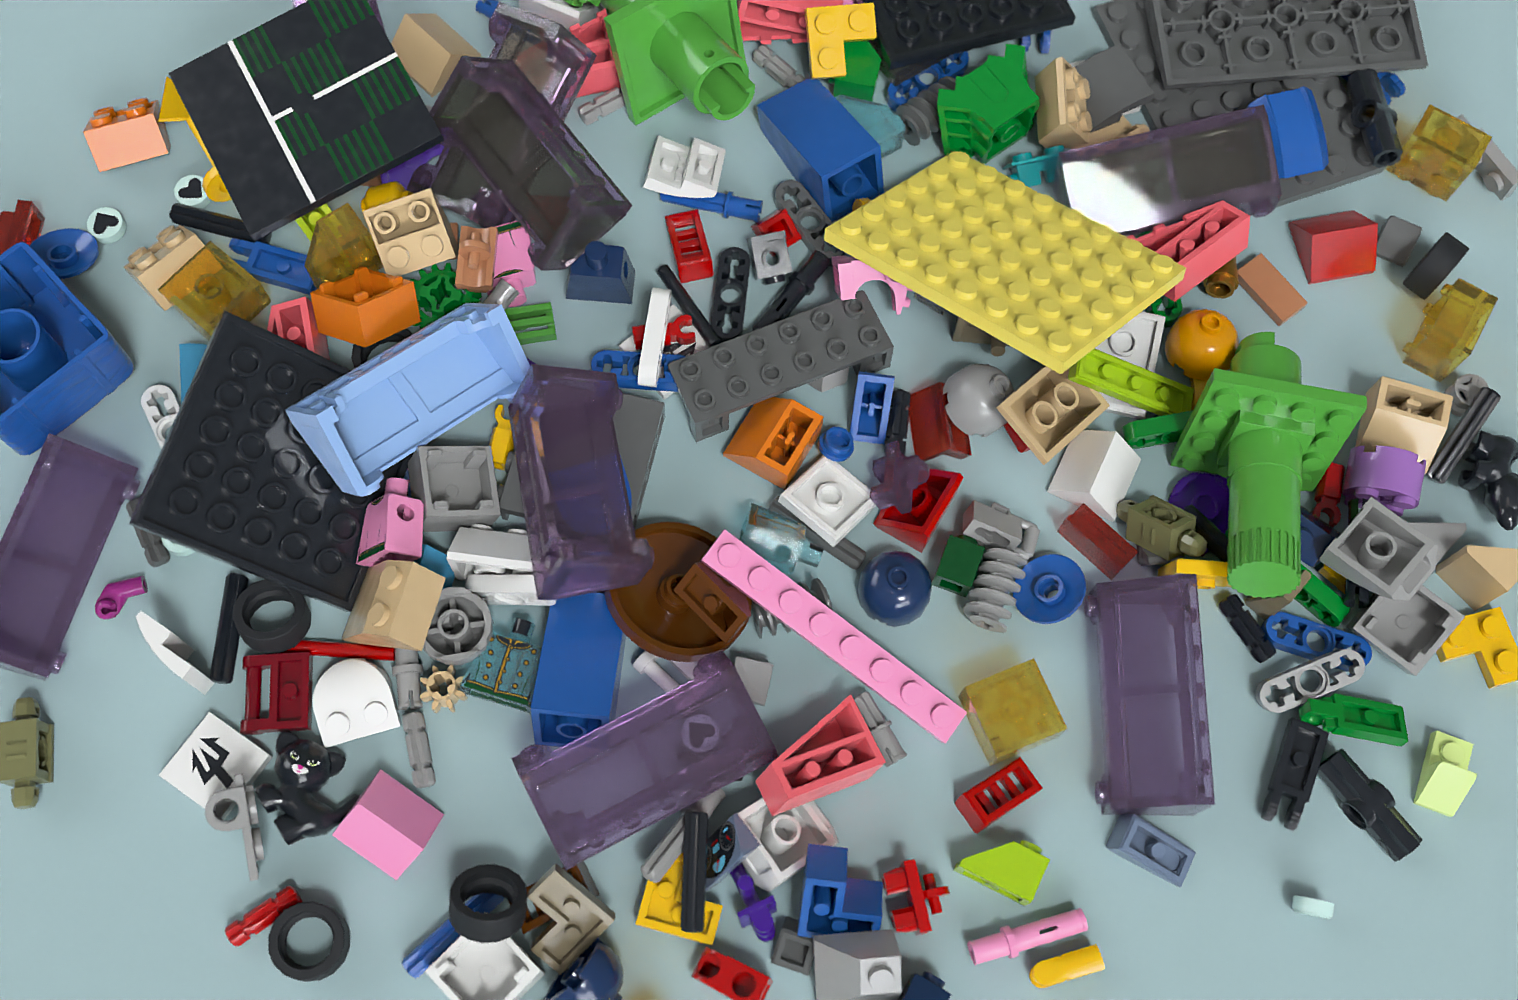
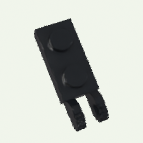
[1261,717,1329,831]

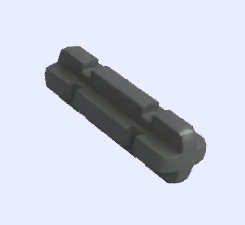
[126,498,170,567]

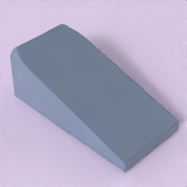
[1106,814,1196,887]

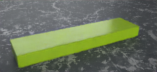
[1068,348,1194,416]

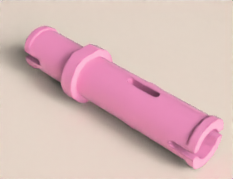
[967,908,1088,965]

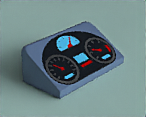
[706,813,760,891]

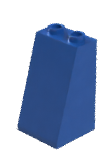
[757,77,884,222]
[530,588,626,752]

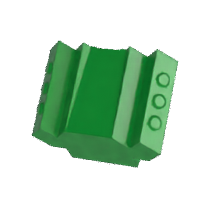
[937,43,1040,164]

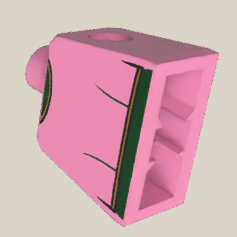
[487,218,536,307]
[356,478,424,567]

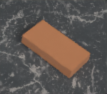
[1237,253,1308,326]

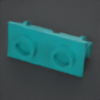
[1002,145,1077,187]

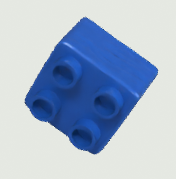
[0,242,134,456]

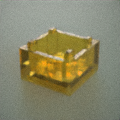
[1402,278,1498,382]
[958,658,1068,766]

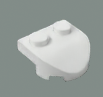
[312,658,402,748]

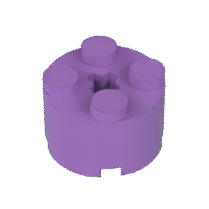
[1342,445,1426,516]

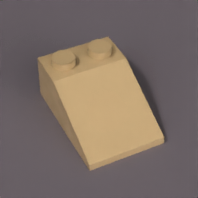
[996,365,1110,465]
[341,560,446,651]

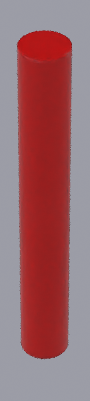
[282,640,395,661]

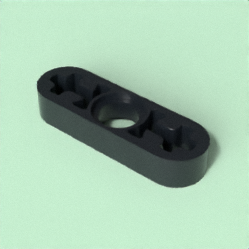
[711,247,750,343]

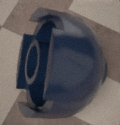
[857,550,932,627]
[545,938,623,1000]

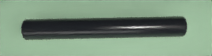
[657,265,722,348]

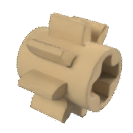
[420,665,467,713]

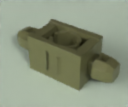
[1117,495,1207,561]
[0,697,54,809]

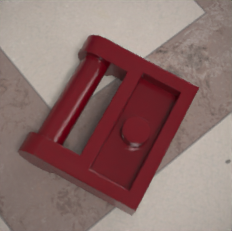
[240,652,313,735]

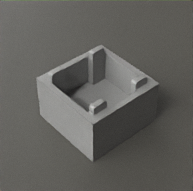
[408,446,501,532]
[1346,585,1465,676]

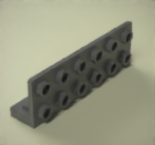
[668,290,894,442]

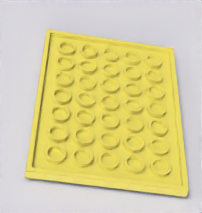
[824,151,1186,374]

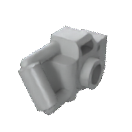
[963,500,1040,560]

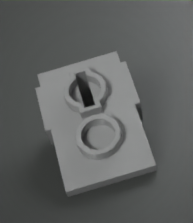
[205,773,264,881]

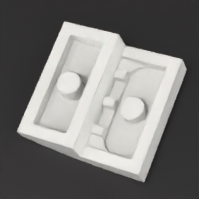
[643,135,726,198]
[136,611,214,695]

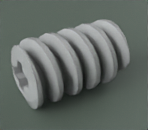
[963,548,1029,633]

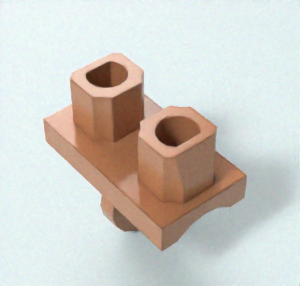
[455,226,498,293]

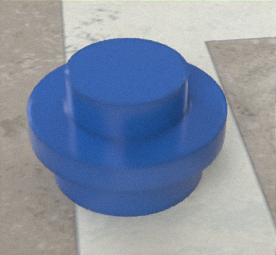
[818,427,854,462]

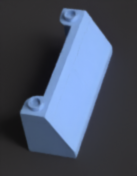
[285,303,538,497]

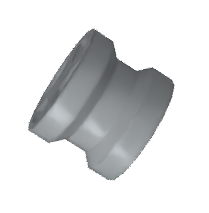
[1444,374,1489,417]

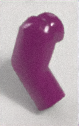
[95,575,148,620]

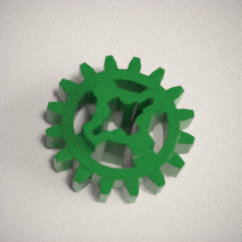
[410,263,482,329]

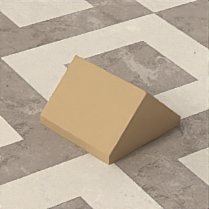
[391,13,481,98]
[1436,545,1518,611]

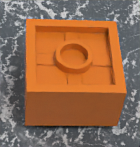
[310,266,421,348]

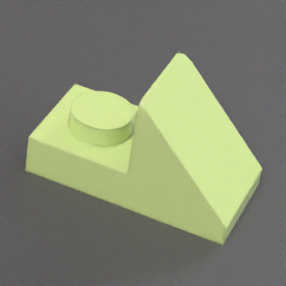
[1413,730,1477,817]

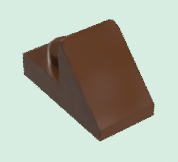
[674,561,751,643]

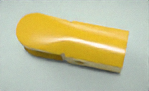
[1029,944,1105,989]

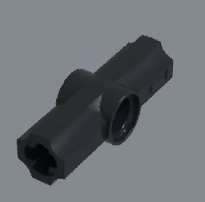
[1346,68,1403,168]
[1318,748,1423,862]

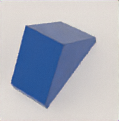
[850,371,895,445]

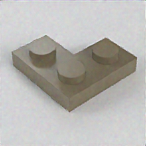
[527,863,615,975]

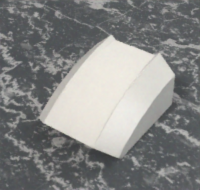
[738,798,839,892]

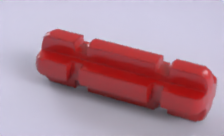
[224,886,302,946]

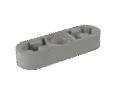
[1255,648,1365,713]

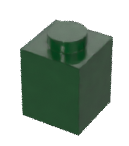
[932,535,985,597]

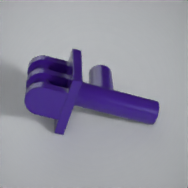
[730,863,777,942]

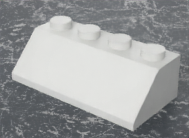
[446,524,610,593]

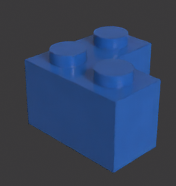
[797,843,883,938]

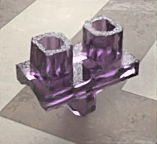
[870,441,930,514]

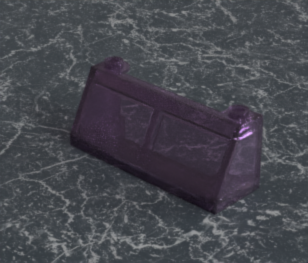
[508,364,654,600]
[0,433,141,681]
[1084,574,1215,816]
[511,651,779,870]

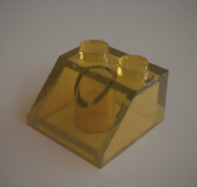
[157,241,271,341]

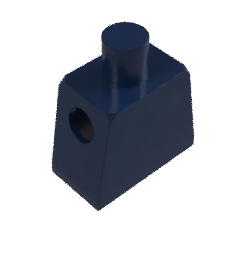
[566,241,635,304]

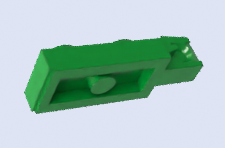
[1298,693,1409,747]

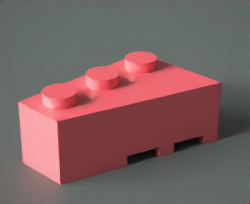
[737,0,843,45]
[514,9,621,109]
[755,694,886,816]

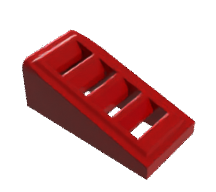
[665,209,714,283]
[955,757,1043,834]

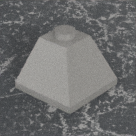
[813,929,902,1000]

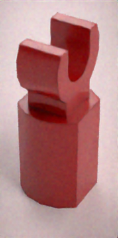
[632,315,696,351]
[1310,463,1345,528]

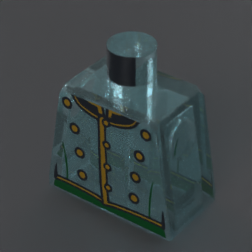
[738,503,824,574]
[460,618,542,714]

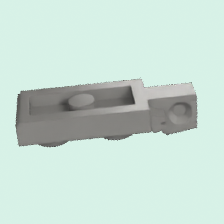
[1442,114,1518,201]

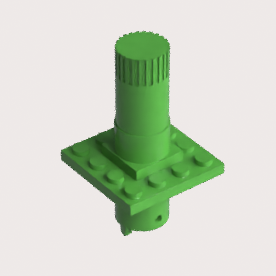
[600,0,755,126]
[1171,332,1367,598]

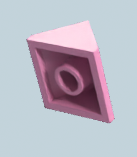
[332,769,444,880]

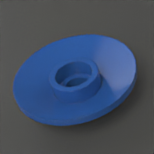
[29,228,99,280]
[1013,554,1086,624]

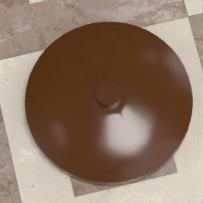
[604,522,752,662]

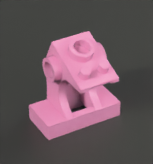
[832,255,912,315]

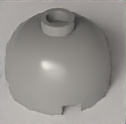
[943,364,1014,437]
[423,587,493,666]

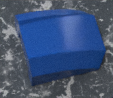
[1240,86,1329,178]

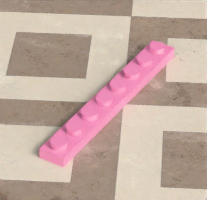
[701,529,967,743]

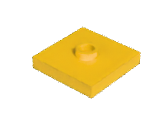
[1157,558,1231,589]

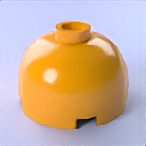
[1164,309,1239,381]

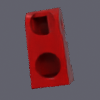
[691,947,773,1000]

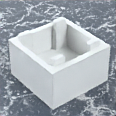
[425,912,546,1000]

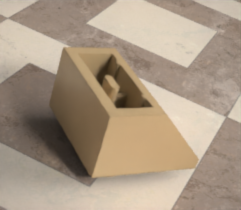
[1035,57,1092,149]
[362,188,459,276]
[123,225,223,311]
[1355,376,1453,475]

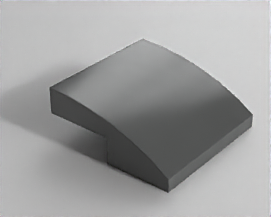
[1075,43,1155,133]

